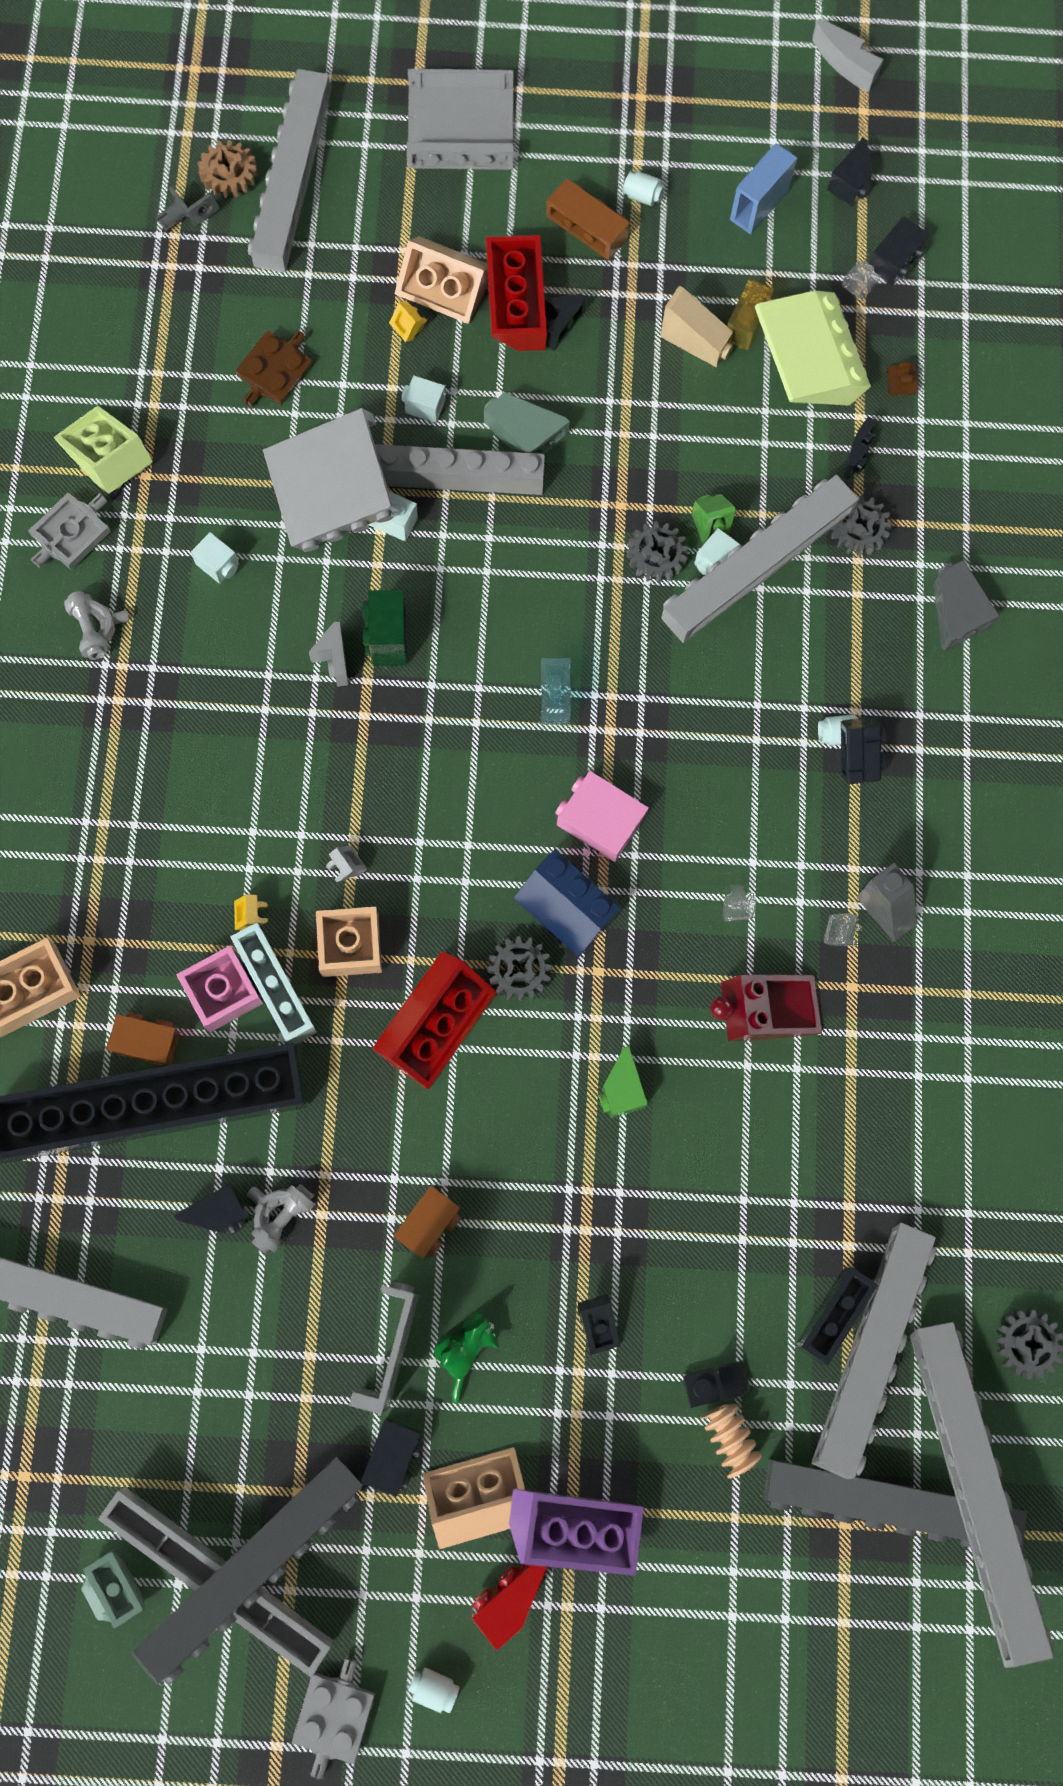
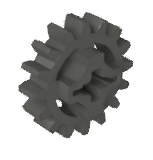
[831,495,892,556]
[627,521,688,583]
[487,936,552,1002]
[994,1310,1063,1380]

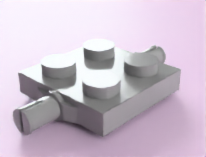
[28,492,111,570]
[292,1657,376,1779]

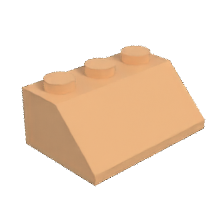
[395,236,488,324]
[422,1447,525,1549]

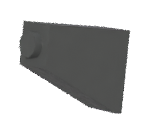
[933,560,999,651]
[856,863,917,942]

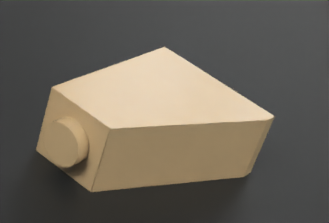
[660,286,733,367]

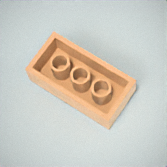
[0,938,81,1038]

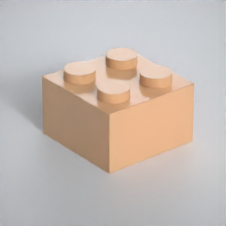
[316,907,382,977]

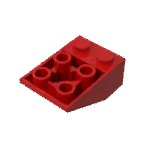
[471,1564,547,1651]

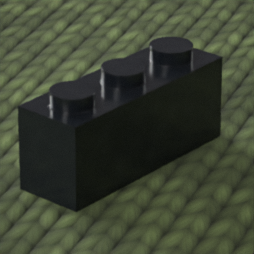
[795,1267,878,1366]

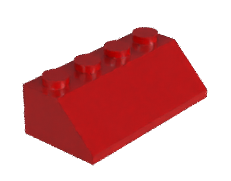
[486,235,547,351]
[372,952,496,1090]

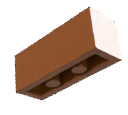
[546,178,630,261]

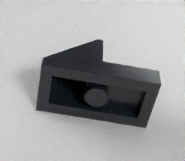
[545,294,586,351]
[578,1294,621,1355]
[682,1361,751,1408]

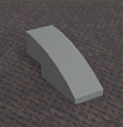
[812,18,883,93]

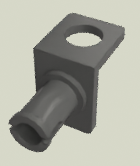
[155,186,219,231]

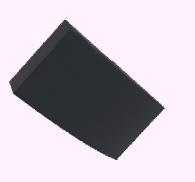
[844,416,877,480]

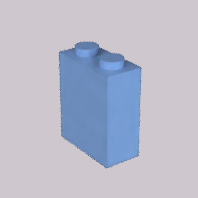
[730,143,797,234]

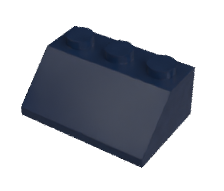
[514,849,621,958]

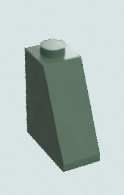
[484,392,570,454]

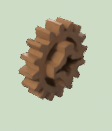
[198,140,257,198]

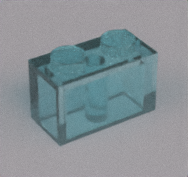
[540,658,571,725]

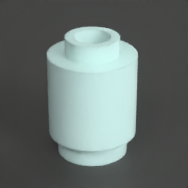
[623,171,665,206]
[818,714,856,746]
[408,1667,459,1713]

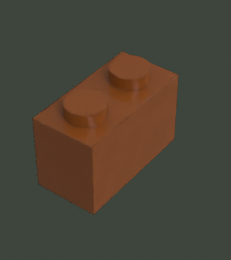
[106,1012,181,1066]
[393,1186,462,1260]

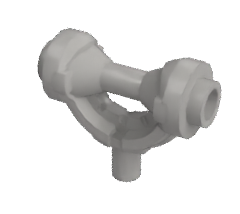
[64,591,129,660]
[247,1184,315,1254]

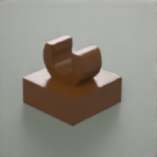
[886,362,918,396]

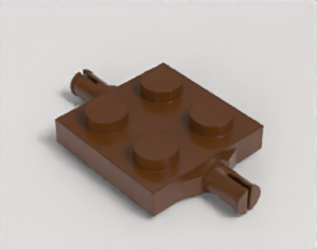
[235,330,313,407]

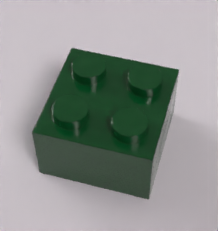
[363,590,407,666]

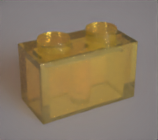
[727,278,774,350]

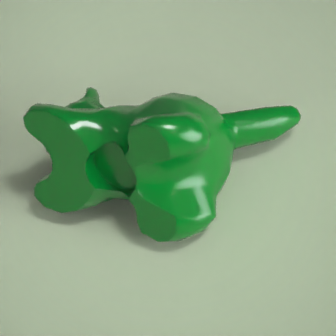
[434,1311,499,1405]

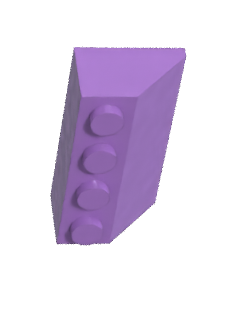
[509,1489,644,1576]

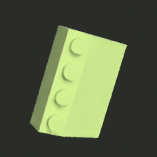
[755,291,871,405]

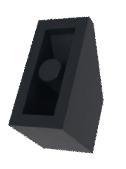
[827,137,873,207]
[174,1184,250,1235]

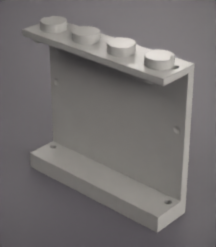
[407,68,513,170]
[263,408,402,552]
[349,1281,419,1414]

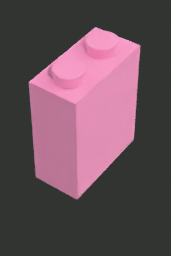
[556,771,649,862]

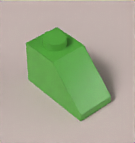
[692,494,736,543]
[599,1046,648,1118]

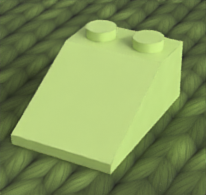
[54,406,153,494]

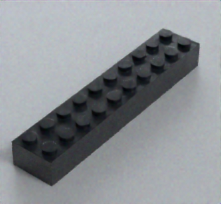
[0,1043,307,1164]

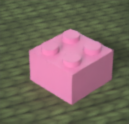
[176,945,263,1033]

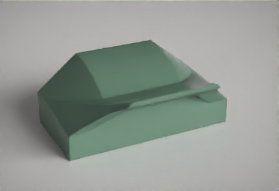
[81,1550,146,1629]

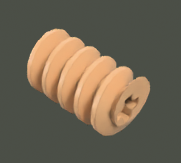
[700,1403,762,1478]

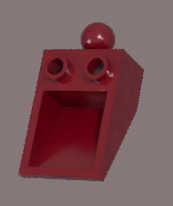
[710,975,822,1041]

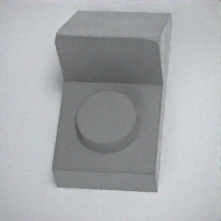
[309,621,349,687]

